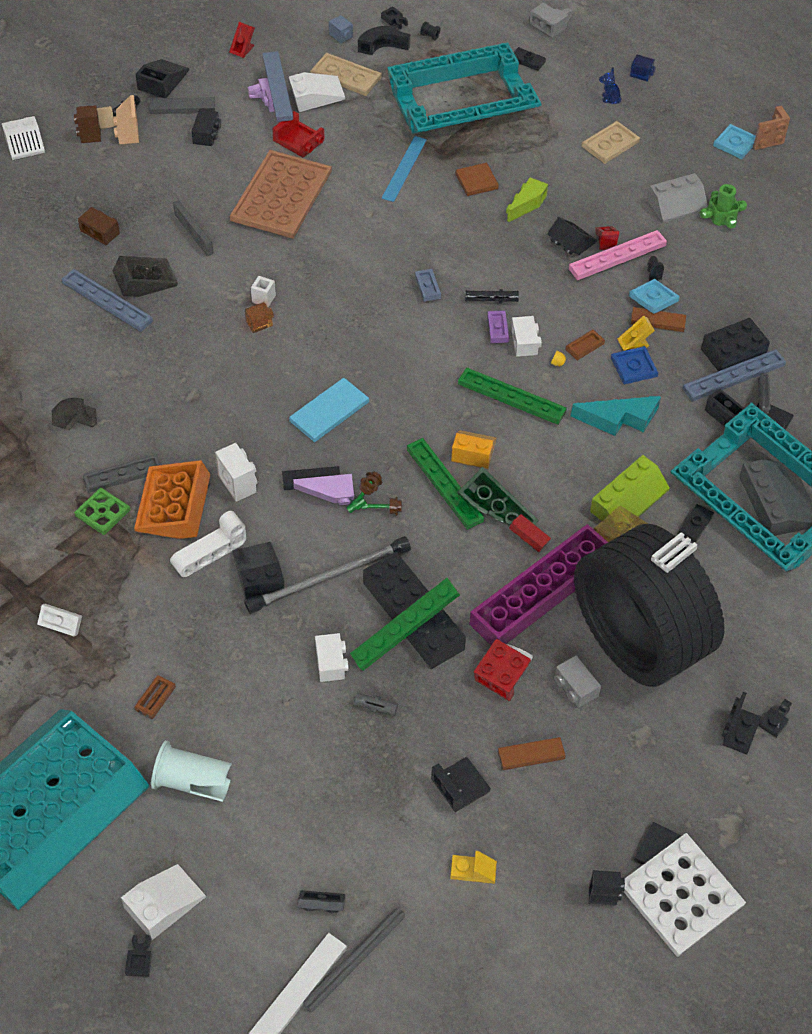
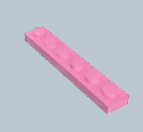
[569,230,667,280]

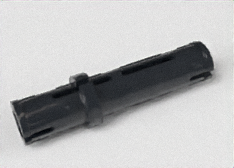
[465,289,519,303]

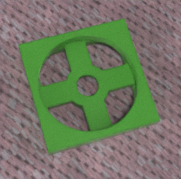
[74,487,130,535]

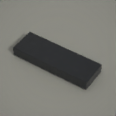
[282,466,340,491]

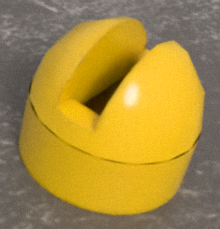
[551,351,566,366]

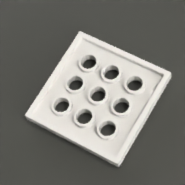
[624,833,746,957]

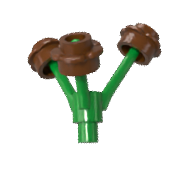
[346,471,402,516]

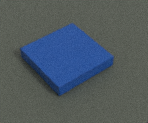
[611,346,658,385]

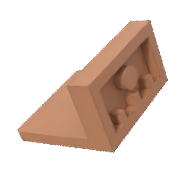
[753,106,790,150]

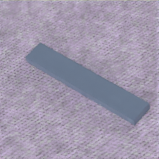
[262,51,293,122]
[62,269,153,332]
[683,349,786,402]

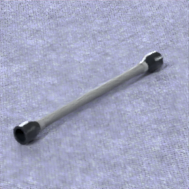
[244,536,411,614]

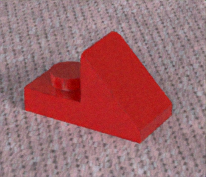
[229,22,255,58]
[595,226,619,250]

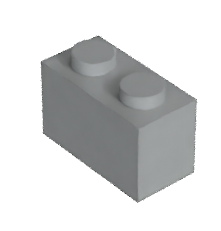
[554,656,601,708]

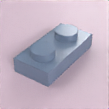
[415,269,441,302]

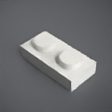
[37,604,82,636]

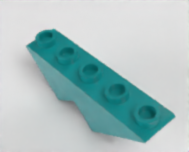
[571,396,661,436]

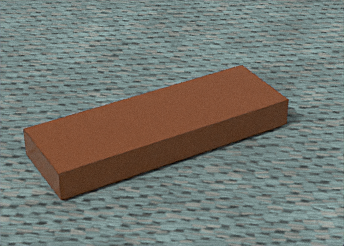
[631,307,686,332]
[498,737,566,770]

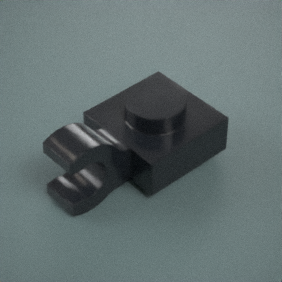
[759,699,792,738]

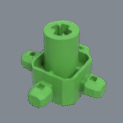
[700,184,747,229]

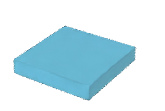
[713,124,756,159]
[629,279,680,314]

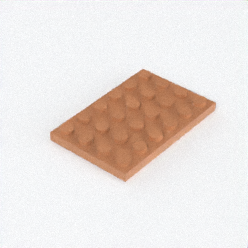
[230,150,332,239]

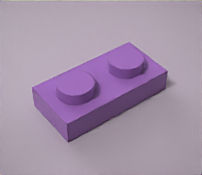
[487,311,509,343]

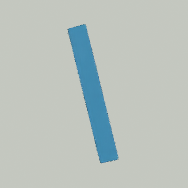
[382,136,427,202]

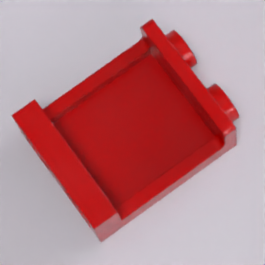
[272,111,325,158]

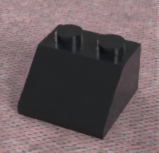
[547,217,598,255]

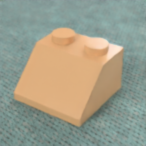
[113,95,139,144]

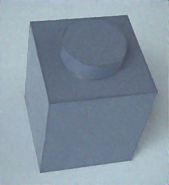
[329,15,353,43]

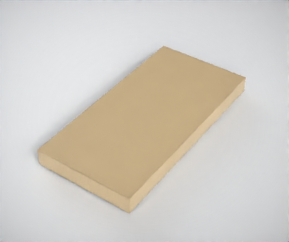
[310,53,382,96]

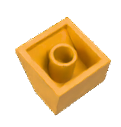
[451,430,497,469]

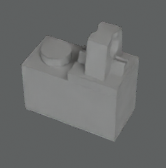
[529,3,572,38]

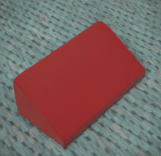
[509,514,551,553]

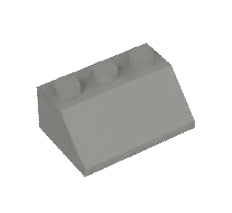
[647,173,708,223]

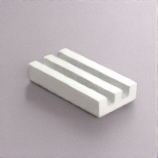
[651,533,697,573]

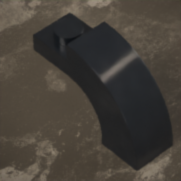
[358,26,411,55]

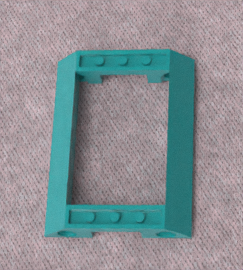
[387,42,542,134]
[671,403,812,571]

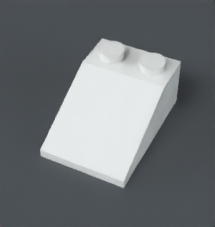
[289,72,345,112]
[121,864,206,940]

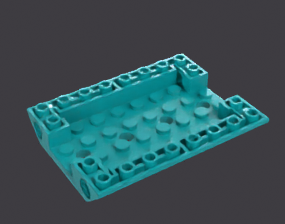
[0,709,150,911]

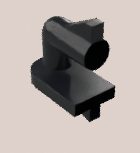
[647,256,664,281]

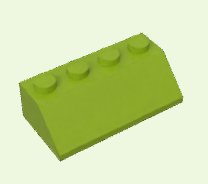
[590,455,670,534]

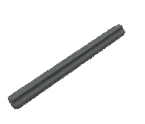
[303,907,405,1012]

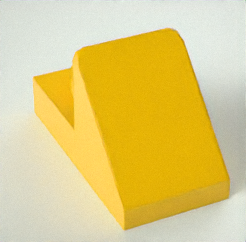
[617,316,655,351]
[450,851,497,884]

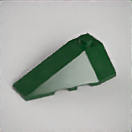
[457,467,539,526]

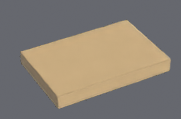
[582,121,640,164]

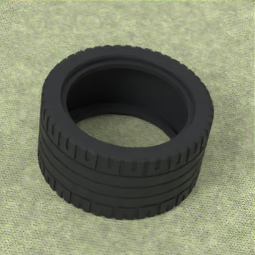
[574,524,725,687]

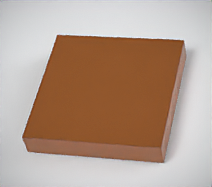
[455,162,499,196]

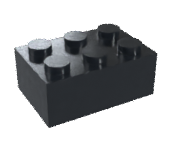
[701,318,770,371]

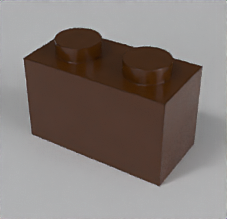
[74,105,101,143]
[78,207,120,245]

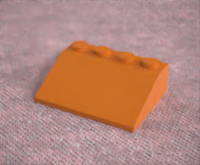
[134,460,211,539]

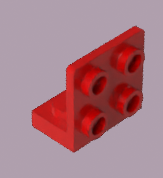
[474,639,531,701]

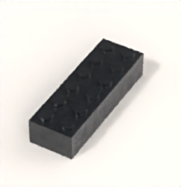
[363,552,466,669]

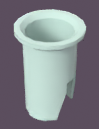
[151,740,232,802]

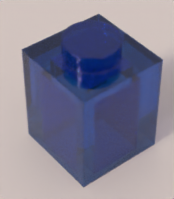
[630,54,656,82]

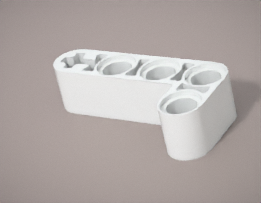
[170,511,246,577]

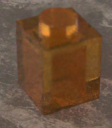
[245,302,274,333]

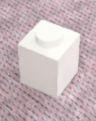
[251,276,276,307]

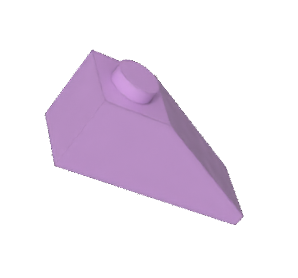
[293,474,354,505]

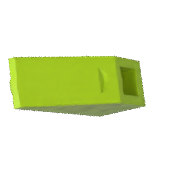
[506,177,548,222]

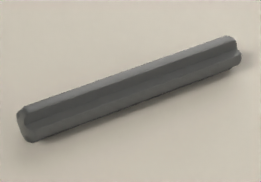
[758,373,771,414]

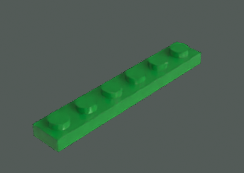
[458,367,567,425]
[407,438,484,530]
[350,578,460,671]

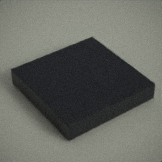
[634,822,685,880]

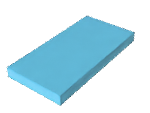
[289,378,369,442]

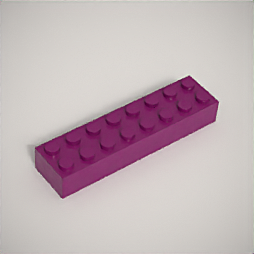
[469,524,608,646]

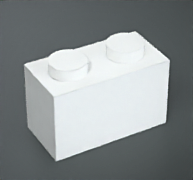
[511,316,541,357]
[315,633,348,682]

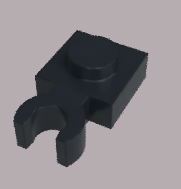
[381,6,408,29]
[125,935,152,977]

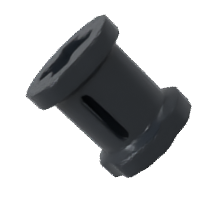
[420,21,441,40]

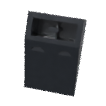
[135,59,189,98]

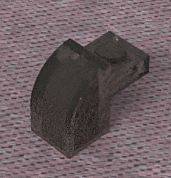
[51,398,97,430]

